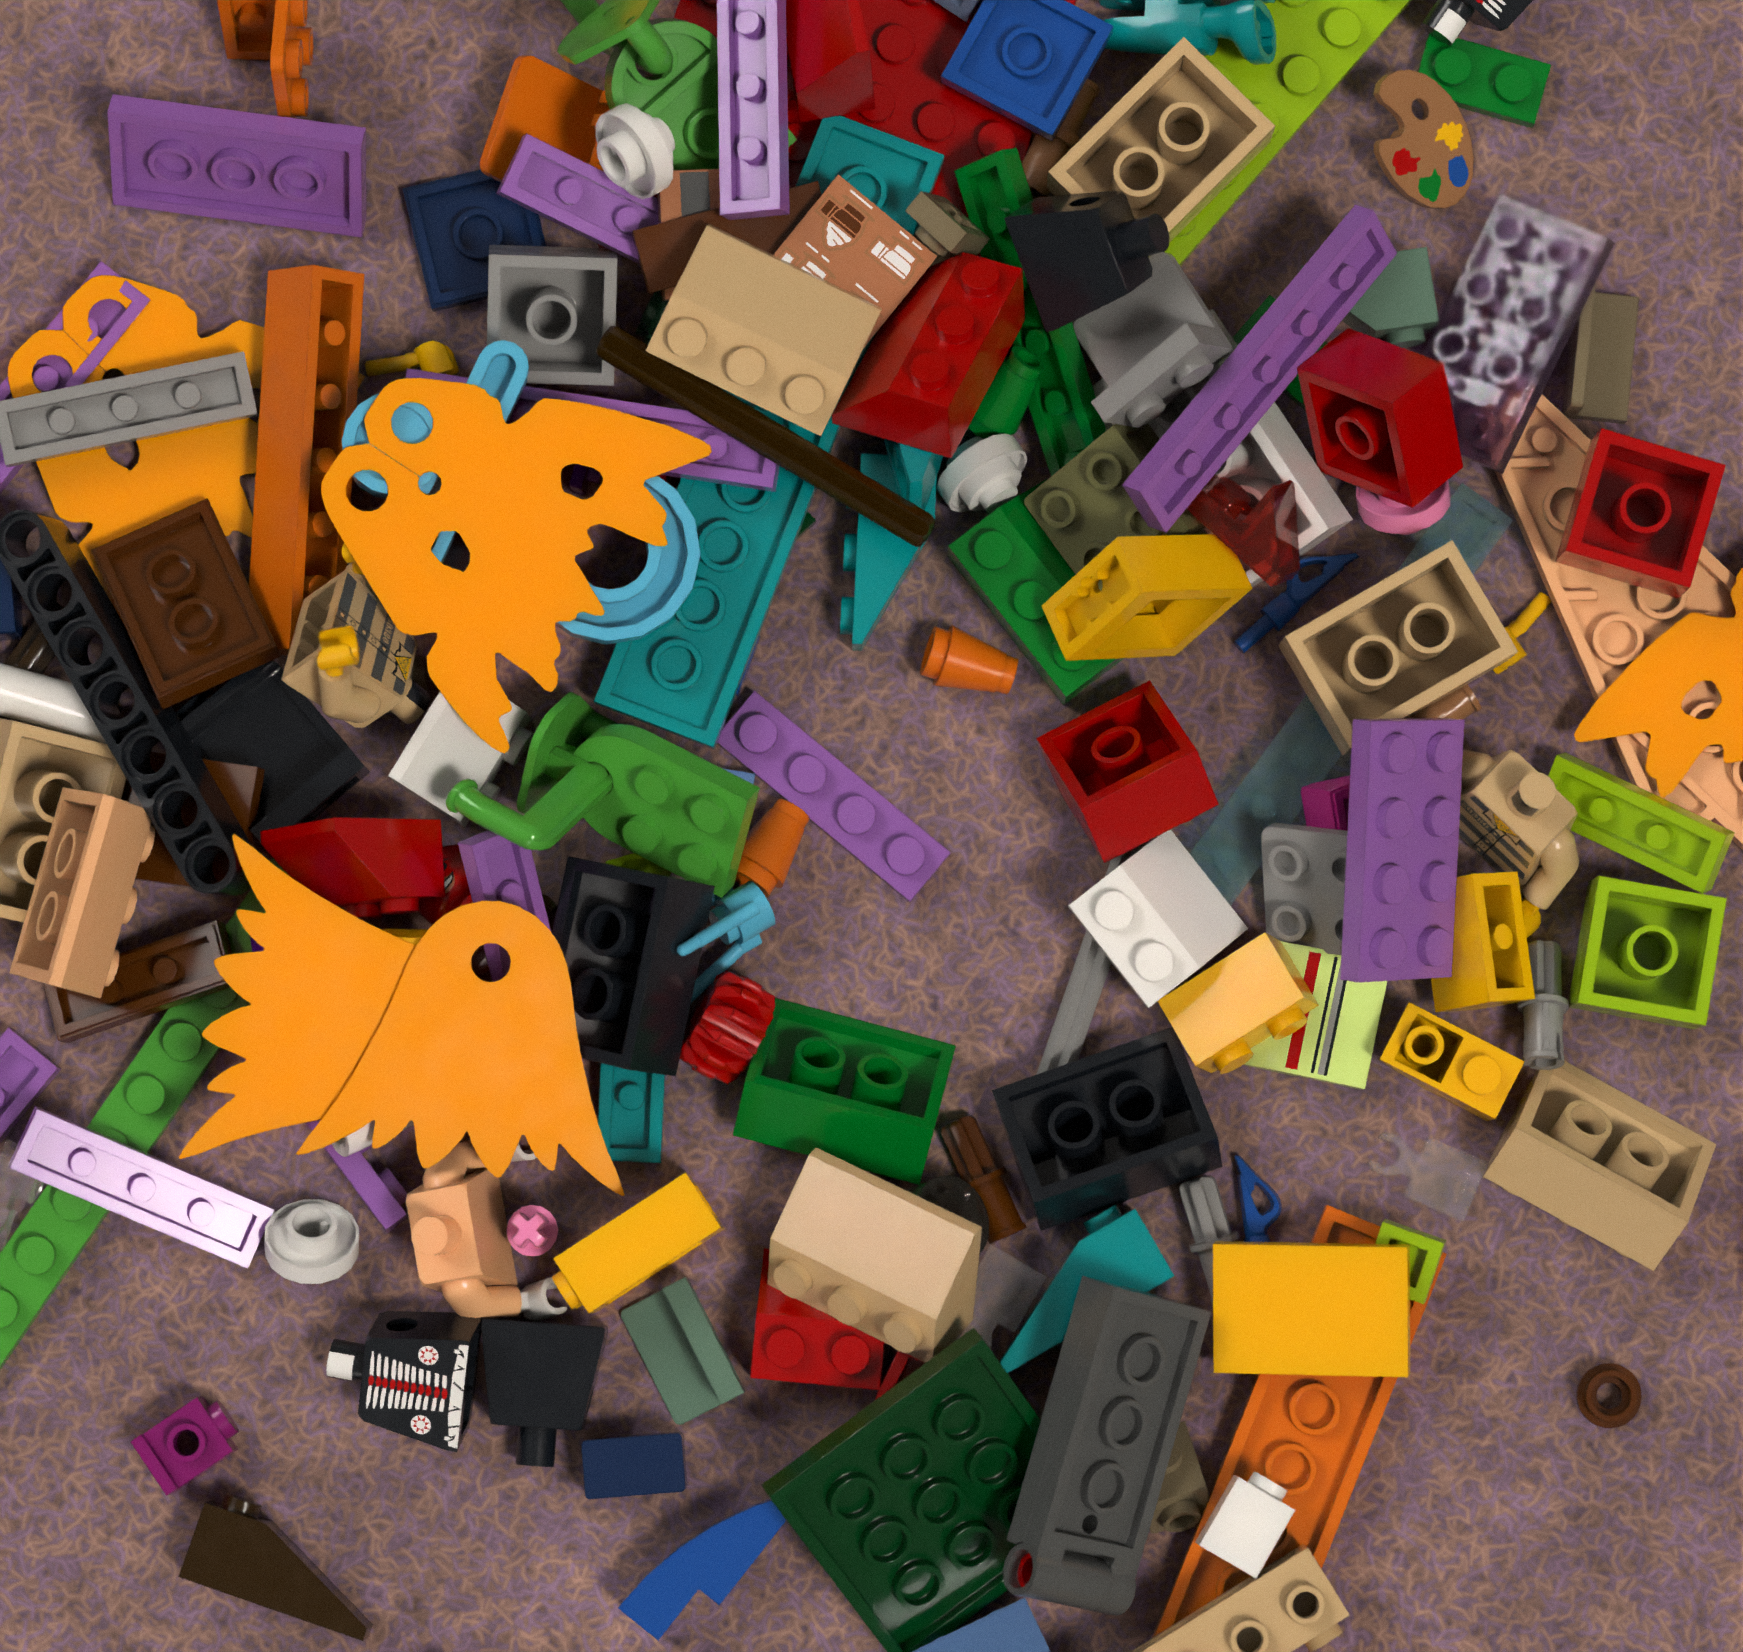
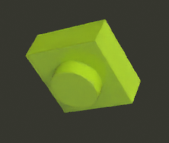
[1375,1219,1447,1304]

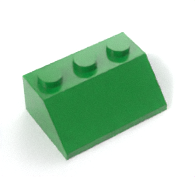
[947,479,1125,705]
[733,998,956,1185]

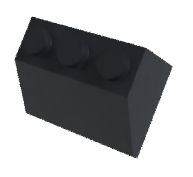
[552,856,715,1076]
[992,1027,1222,1231]

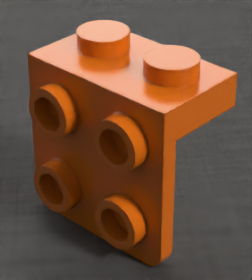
[217,0,314,118]
[480,55,610,182]

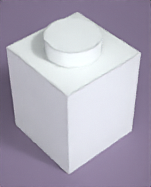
[1196,1471,1295,1578]

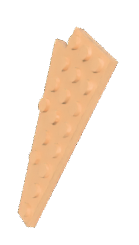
[1474,374,1743,850]

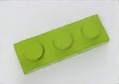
[1548,752,1735,894]

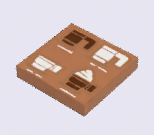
[773,174,938,347]

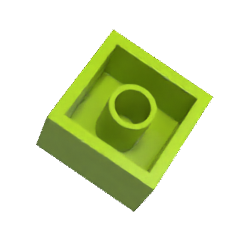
[1568,876,1727,1030]

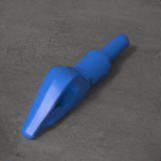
[1234,552,1359,653]
[1233,1155,1282,1242]

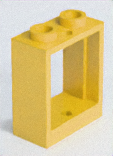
[1042,534,1253,661]
[551,1172,725,1314]

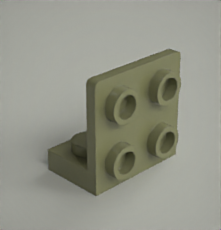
[1024,424,1217,591]

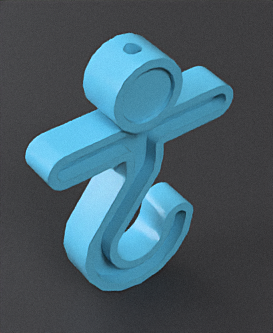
[342,340,701,645]

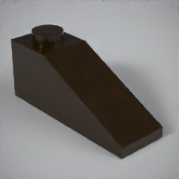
[178,1493,373,1641]

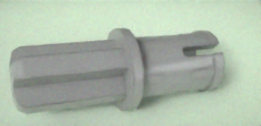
[1518,940,1569,1070]
[1179,1176,1240,1306]

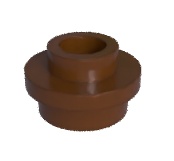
[1576,1363,1642,1428]

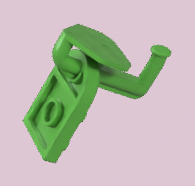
[557,0,797,170]
[446,692,760,898]

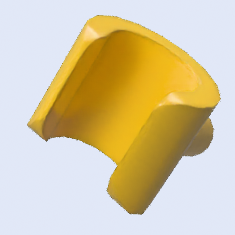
[365,341,459,376]
[1493,592,1552,674]

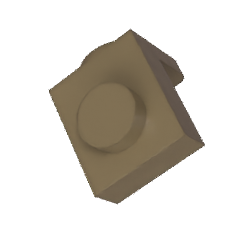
[1150,1421,1209,1533]

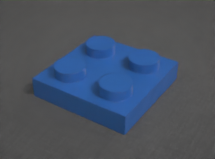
[941,0,1114,141]

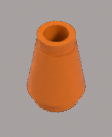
[920,625,1018,695]
[735,799,810,897]

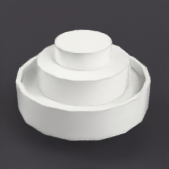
[596,103,675,199]
[937,433,1027,513]
[265,1199,359,1284]

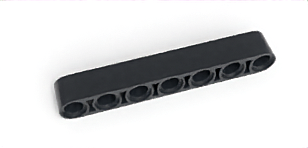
[0,510,253,896]

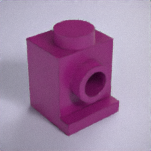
[131,1396,239,1496]

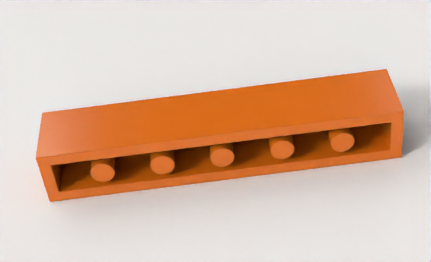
[249,265,365,656]

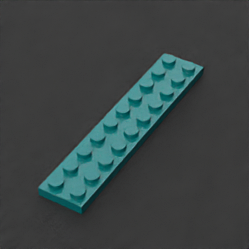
[594,115,944,749]

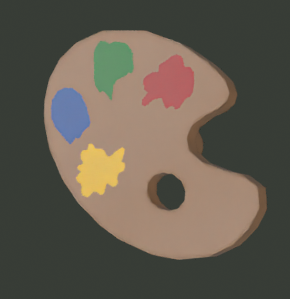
[1373,70,1474,209]

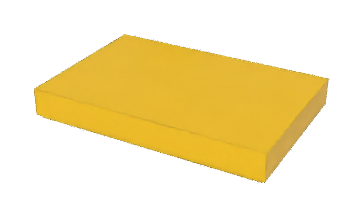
[1213,1241,1410,1377]

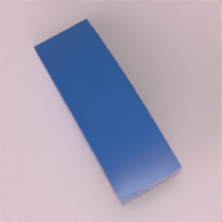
[618,1499,786,1640]

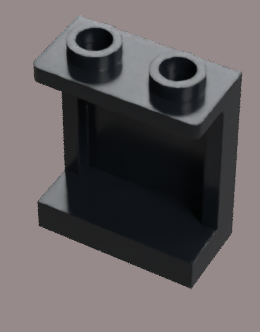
[176,659,370,843]

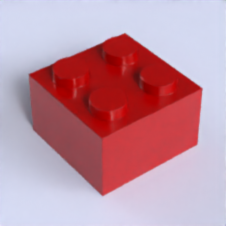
[1297,328,1463,508]
[1555,428,1726,598]
[1036,680,1219,863]

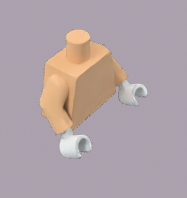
[406,1140,567,1322]

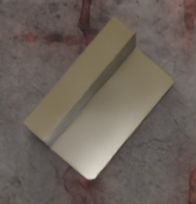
[1562,281,1639,424]

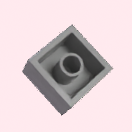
[487,245,618,386]

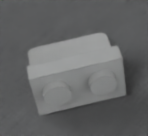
[1073,252,1234,428]
[1261,823,1347,955]

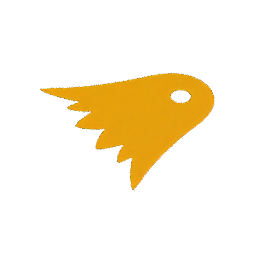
[179,834,416,1159]
[297,901,624,1196]

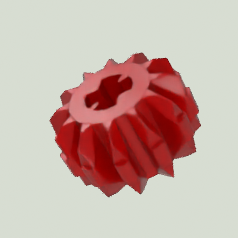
[679,971,775,1084]

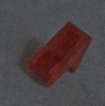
[1186,474,1300,587]

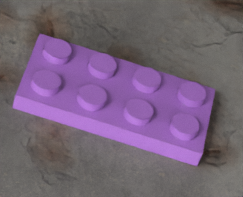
[107,94,366,237]
[1340,718,1465,983]

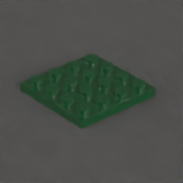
[761,1327,1041,1652]

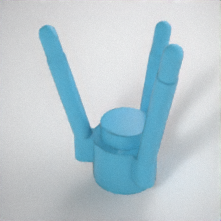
[677,881,775,1003]

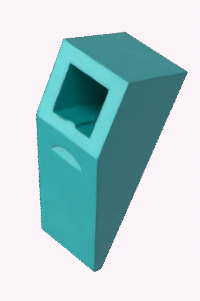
[840,454,937,651]

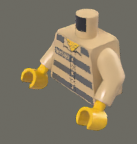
[281,543,431,728]
[1459,749,1579,938]

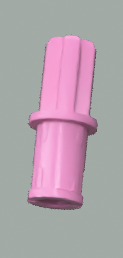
[506,1205,559,1257]

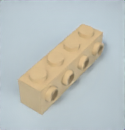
[1130,1544,1350,1652]

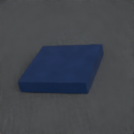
[402,169,546,312]

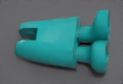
[1099,0,1277,65]

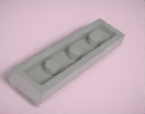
[0,351,258,467]

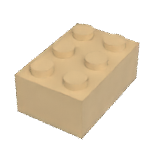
[1046,37,1275,257]
[1278,540,1518,756]

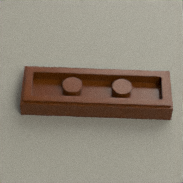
[631,181,822,294]
[44,921,232,1043]

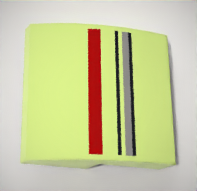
[1244,941,1387,1090]

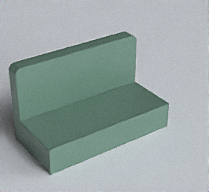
[621,1277,746,1425]

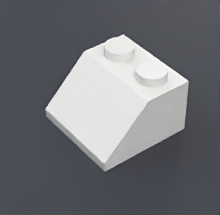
[388,692,533,827]
[1068,829,1248,1008]

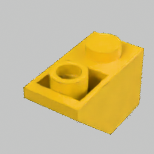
[1379,1002,1525,1121]

